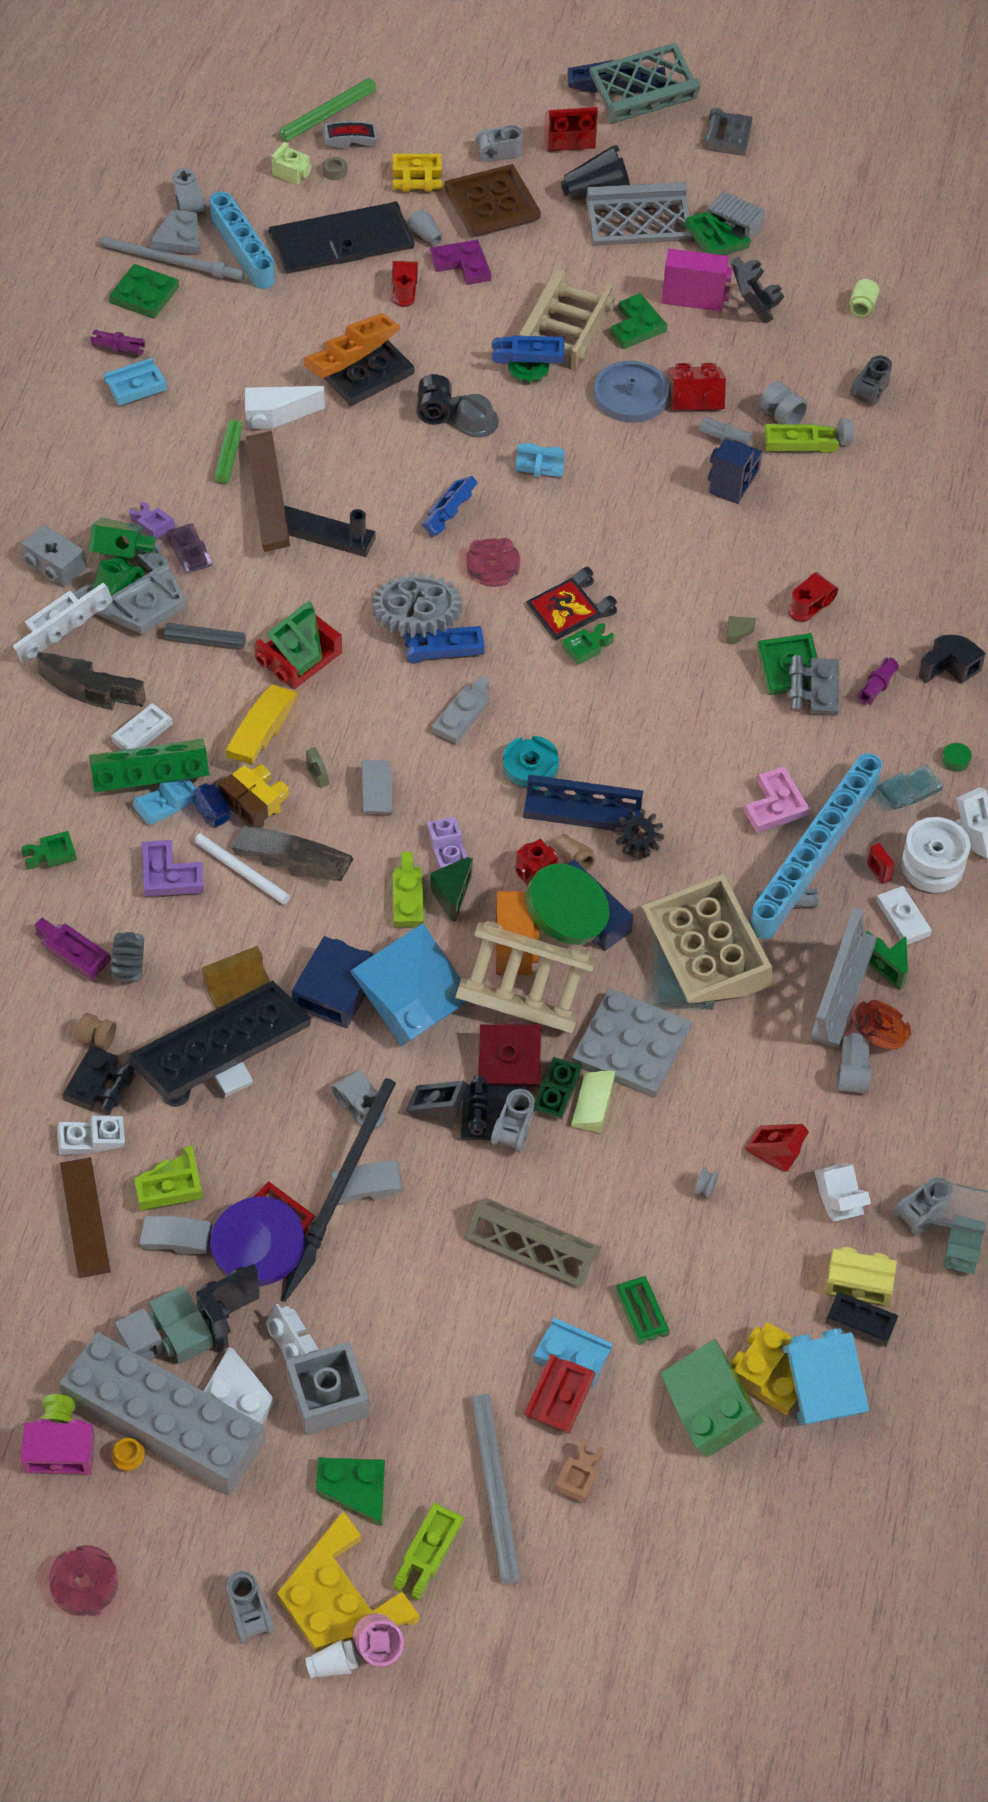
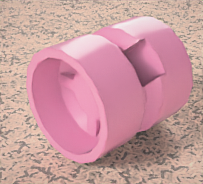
[353,1613,404,1667]

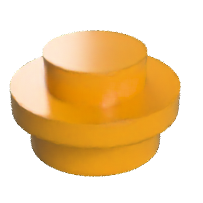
[111,1438,145,1471]

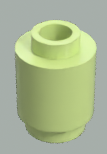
[849,279,880,317]

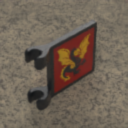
[526,567,617,641]

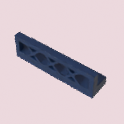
[523,774,643,834]

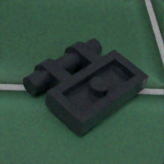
[62,1046,135,1115]

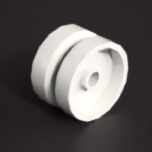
[901,817,971,893]

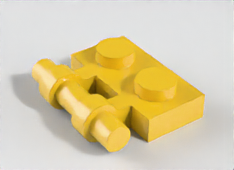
[392,154,442,192]

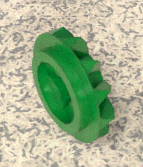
[508,361,550,384]

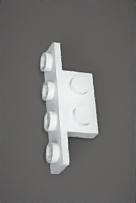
[13,583,113,663]

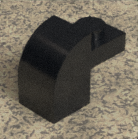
[918,634,986,684]

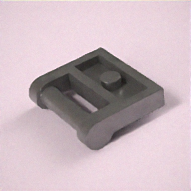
[703,108,753,156]

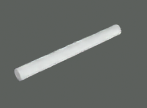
[194,833,290,905]

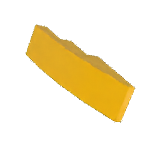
[225,684,298,765]

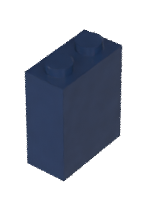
[292,936,373,1029]

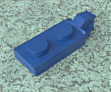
[422,476,478,537]

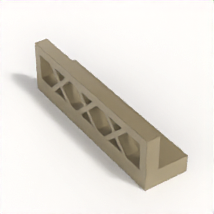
[465,1198,601,1288]

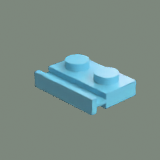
[104,358,167,406]
[533,1318,613,1388]

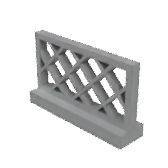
[586,182,692,246]
[810,907,876,1049]

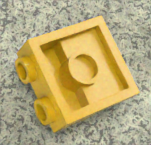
[731,1322,798,1416]

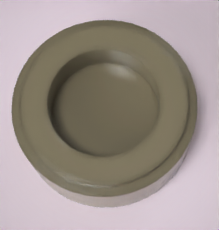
[322,157,347,180]

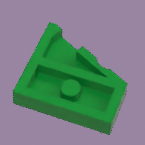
[267,600,322,676]

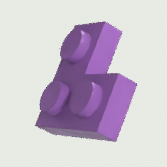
[142,840,204,897]

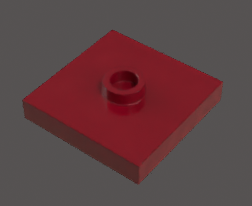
[478,1024,542,1087]

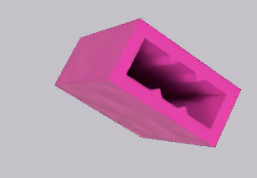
[662,248,733,311]

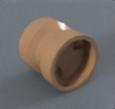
[76,1013,117,1051]

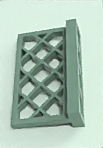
[589,43,701,124]

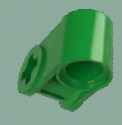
[93,556,145,596]

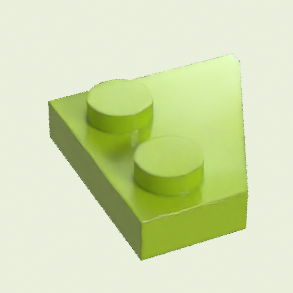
[134,1145,203,1211]

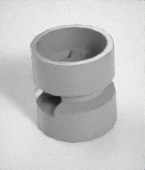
[758,381,808,424]

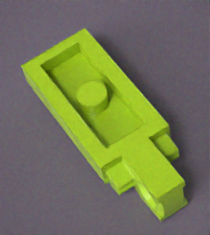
[393,851,424,928]

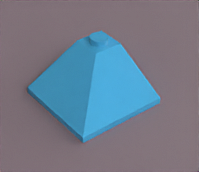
[350,923,468,1047]

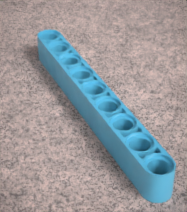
[750,753,883,939]

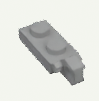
[432,676,490,745]

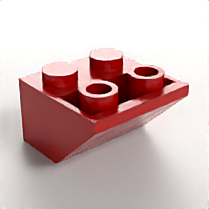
[544,107,598,151]

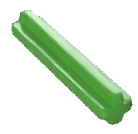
[215,419,242,484]

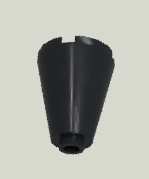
[560,145,630,199]

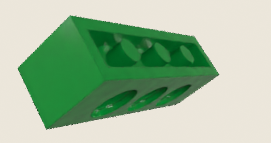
[89,739,210,792]

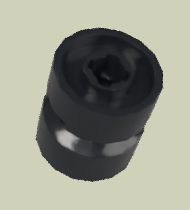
[417,374,452,425]

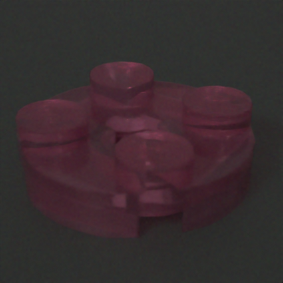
[466,538,520,587]
[48,1545,119,1616]

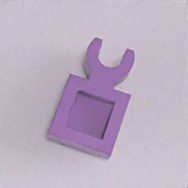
[129,502,176,539]

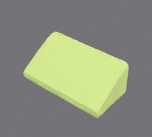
[571,1070,616,1133]

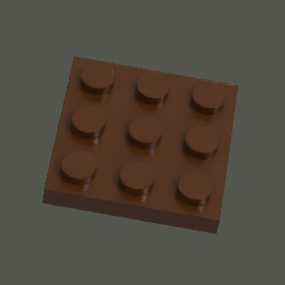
[444,164,541,237]

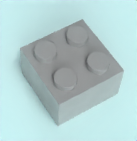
[286,1342,369,1435]

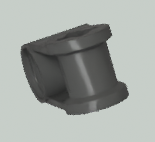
[850,355,892,405]

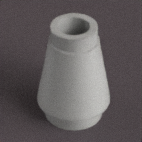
[408,209,443,246]

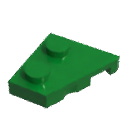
[684,212,751,255]
[316,1457,385,1526]

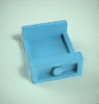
[783,1328,869,1426]

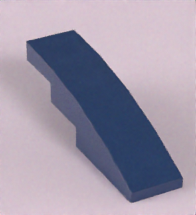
[568,60,666,93]

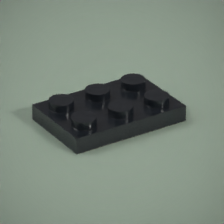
[324,340,415,406]

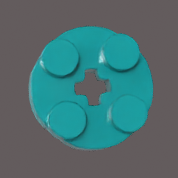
[503,736,559,790]

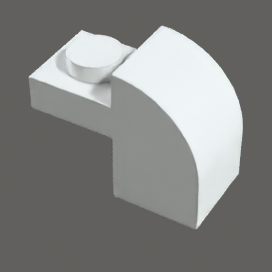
[955,787,988,859]
[814,1163,871,1222]

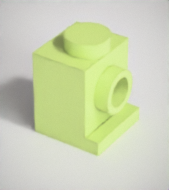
[271,142,311,185]

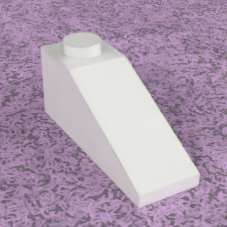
[245,386,325,429]

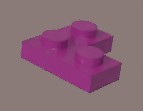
[430,239,491,285]

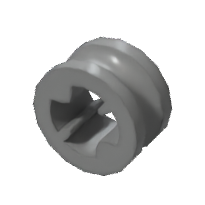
[694,1167,719,1199]

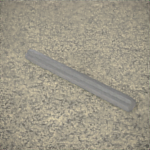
[472,1394,519,1585]

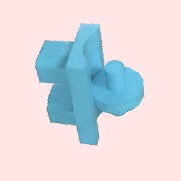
[515,443,566,478]

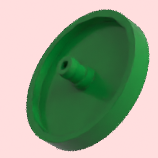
[525,864,609,945]

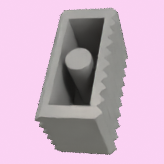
[707,191,765,241]

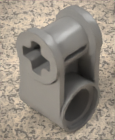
[475,125,523,162]
[173,168,205,213]
[331,1069,385,1130]
[491,1089,534,1153]
[892,1177,953,1236]
[226,1571,274,1644]

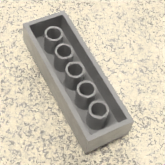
[59,1331,266,1495]

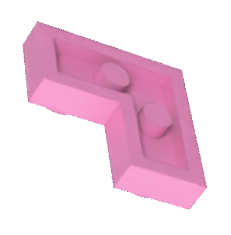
[744,767,810,833]

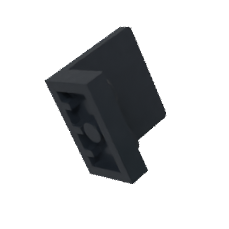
[196,1264,259,1353]

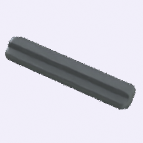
[164,623,246,649]

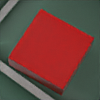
[867,843,895,884]

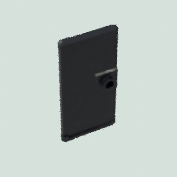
[268,201,414,274]

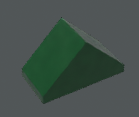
[430,857,473,921]

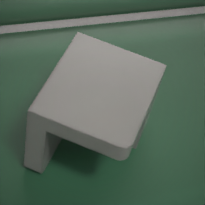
[115,1309,164,1360]

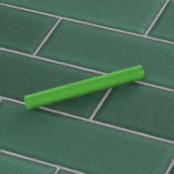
[279,78,376,142]

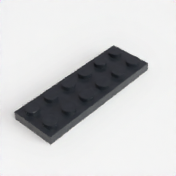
[128,980,312,1101]

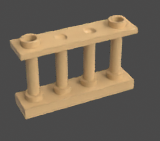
[519,268,615,371]
[455,921,595,1033]

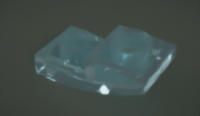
[877,764,943,810]

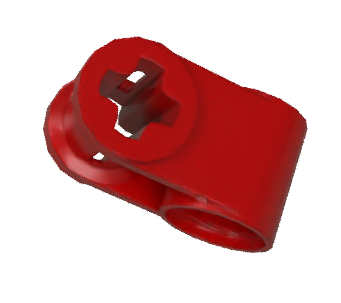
[392,261,418,307]
[788,572,839,622]

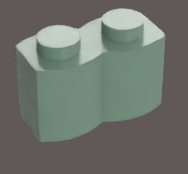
[148,1285,214,1364]

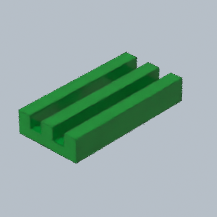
[615,1276,670,1345]

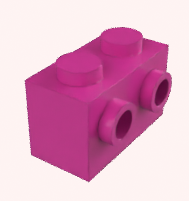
[20,1419,96,1474]

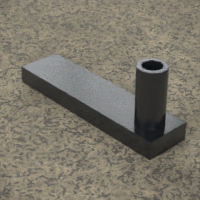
[284,505,376,557]

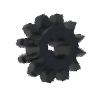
[614,809,664,859]

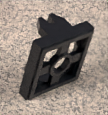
[730,256,784,323]

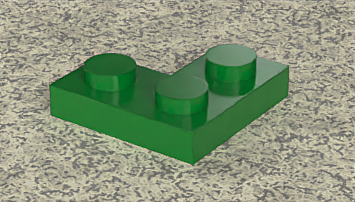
[610,293,667,349]

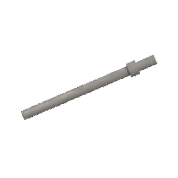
[101,237,245,281]

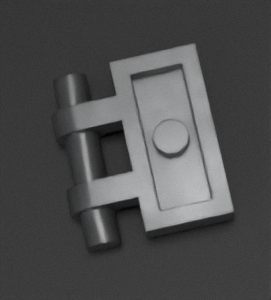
[788,656,839,716]

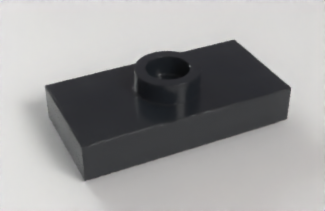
[825,1292,899,1347]

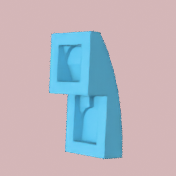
[133,779,200,825]

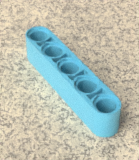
[210,191,275,289]

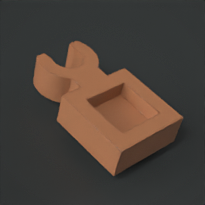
[554,1439,603,1503]

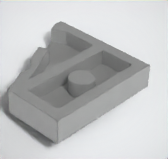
[150,209,199,255]

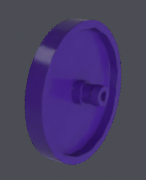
[210,1197,305,1286]

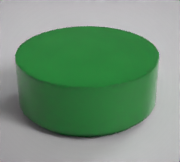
[942,743,972,771]

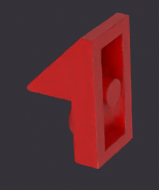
[745,1123,809,1172]

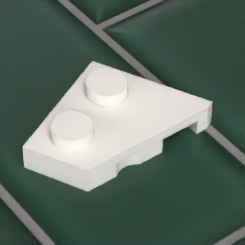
[204,1347,274,1424]

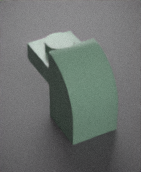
[943,1216,986,1274]

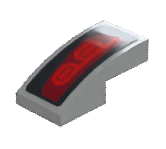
[323,121,377,149]

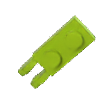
[764,424,839,453]
[393,1502,465,1601]

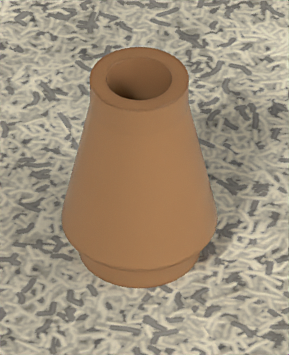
[554,834,595,871]

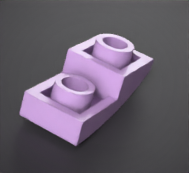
[427,817,467,869]

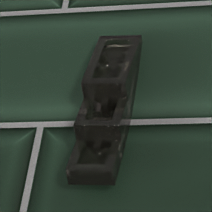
[231,825,354,881]

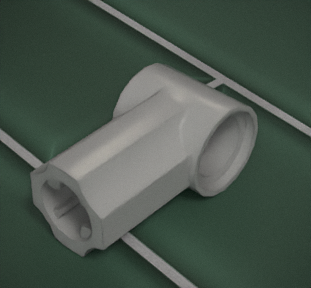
[837,1032,871,1094]

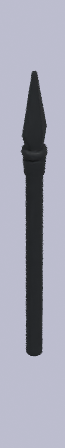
[282,1078,396,1302]

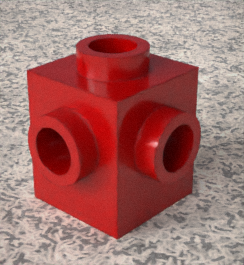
[515,838,558,886]

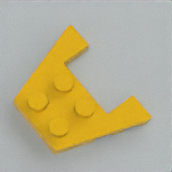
[277,1512,420,1652]

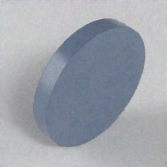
[594,361,669,423]

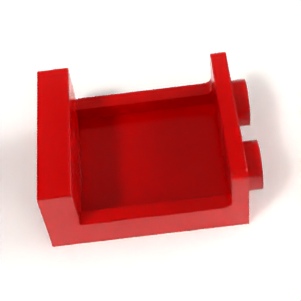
[255,606,342,690]

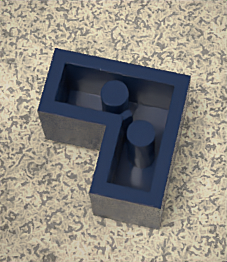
[708,439,762,504]

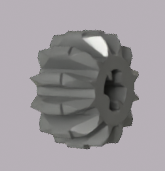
[111,932,144,983]

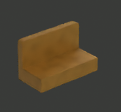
[202,946,271,1009]

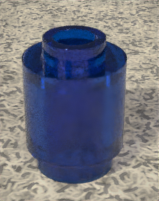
[191,783,231,828]

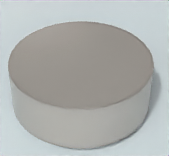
[837,418,854,445]

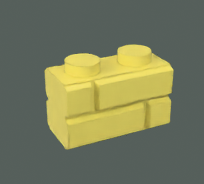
[825,1247,897,1306]

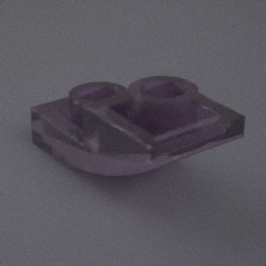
[167,523,212,574]

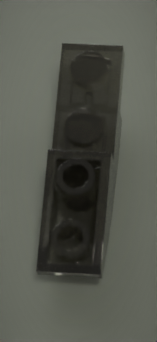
[37,652,146,710]

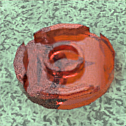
[852,1000,912,1050]

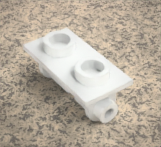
[265,1304,320,1360]

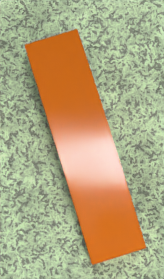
[304,313,400,379]

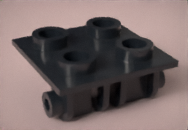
[461,1075,525,1141]

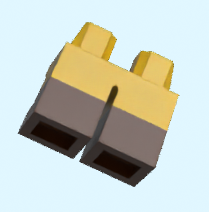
[218,763,289,832]

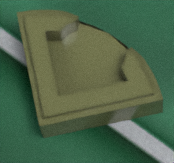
[727,616,756,643]
[306,747,329,788]

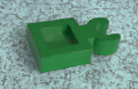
[562,623,614,665]
[21,831,77,869]

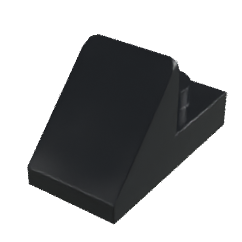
[406,1080,467,1129]

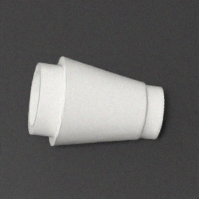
[305,1639,359,1679]

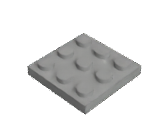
[572,988,692,1098]

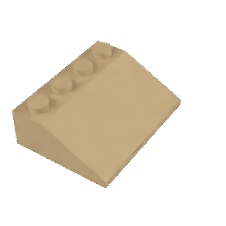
[642,874,773,1003]

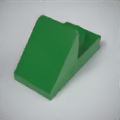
[865,931,908,990]

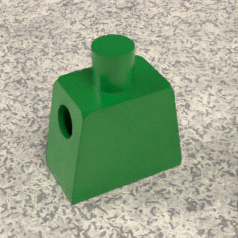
[88,517,156,558]

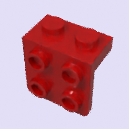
[669,363,726,410]

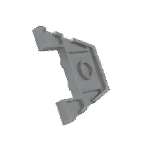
[73,543,186,634]

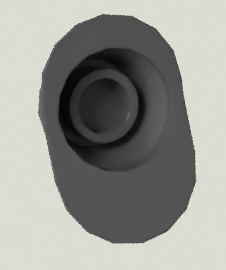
[447,394,499,437]

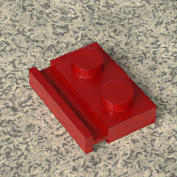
[524,1354,596,1434]

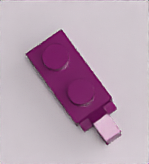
[34,917,111,981]

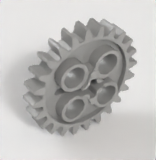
[372,573,462,638]

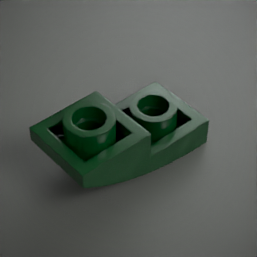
[534,1057,583,1120]

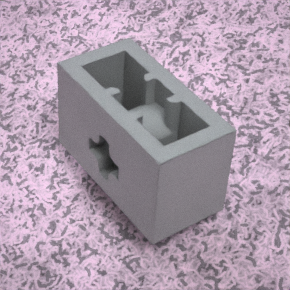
[21,524,87,587]

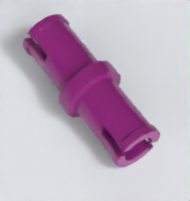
[91,329,145,355]
[857,657,899,705]

